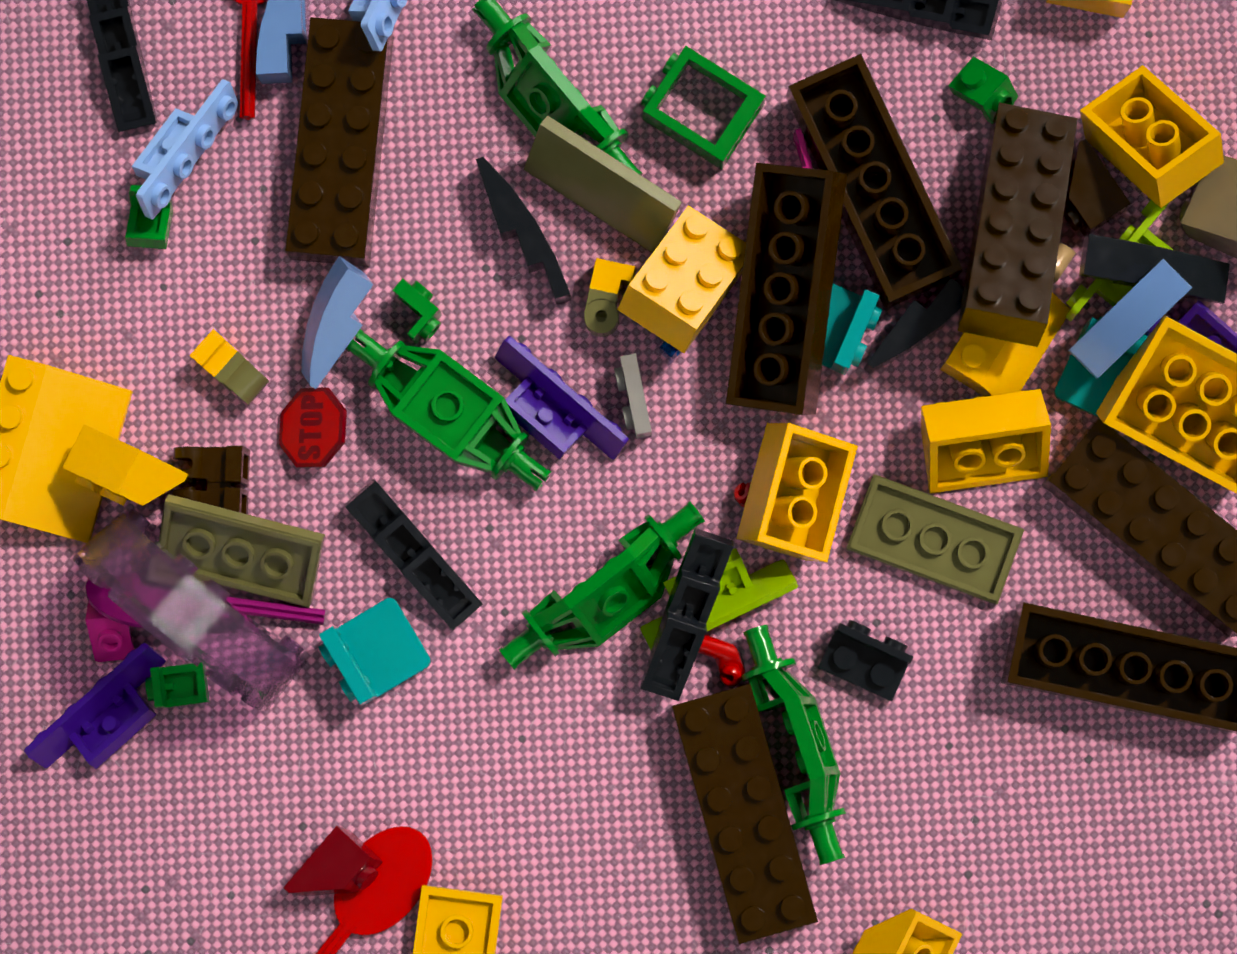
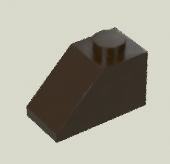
[1064,138,1131,236]

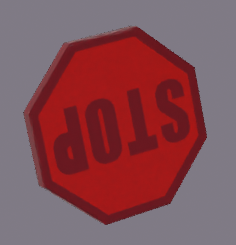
[279,387,347,468]

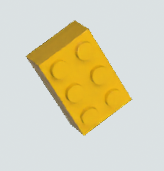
[1080,65,1224,208]
[617,205,746,353]
[736,423,858,562]

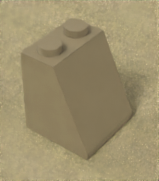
[1180,155,1237,259]

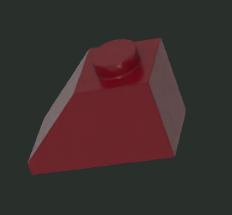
[283,826,383,897]

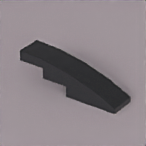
[87,0,157,132]
[835,0,1002,41]
[476,157,571,305]
[1079,234,1230,304]
[864,278,965,373]
[344,479,483,630]
[640,528,734,701]

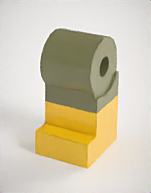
[584,258,636,337]
[189,329,269,405]

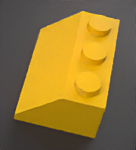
[940,292,1070,397]
[921,389,1051,494]

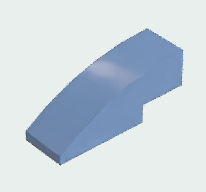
[256,0,307,84]
[301,256,373,389]
[1068,259,1192,379]

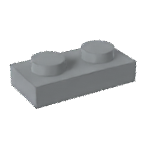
[614,353,652,439]

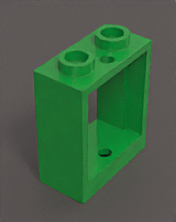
[640,46,766,170]

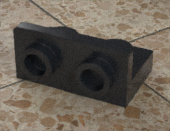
[818,620,913,702]

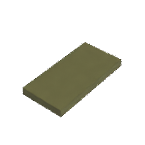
[523,116,682,253]
[845,474,1025,605]
[154,494,325,608]

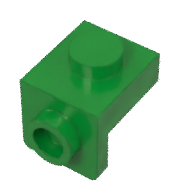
[948,56,1018,124]
[125,185,173,249]
[392,278,442,344]
[145,662,210,709]

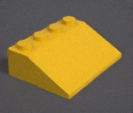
[1096,315,1237,494]
[0,355,133,544]

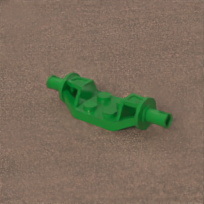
[472,0,642,175]
[345,329,552,492]
[498,501,705,670]
[741,625,846,865]

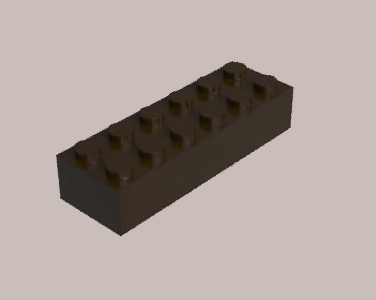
[285,17,394,267]
[786,54,963,310]
[957,102,1078,347]
[726,163,847,415]
[1042,419,1237,637]
[1001,602,1237,734]
[671,684,818,944]

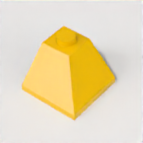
[853,908,962,954]

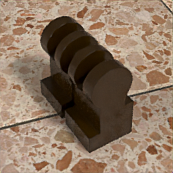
[171,446,250,514]

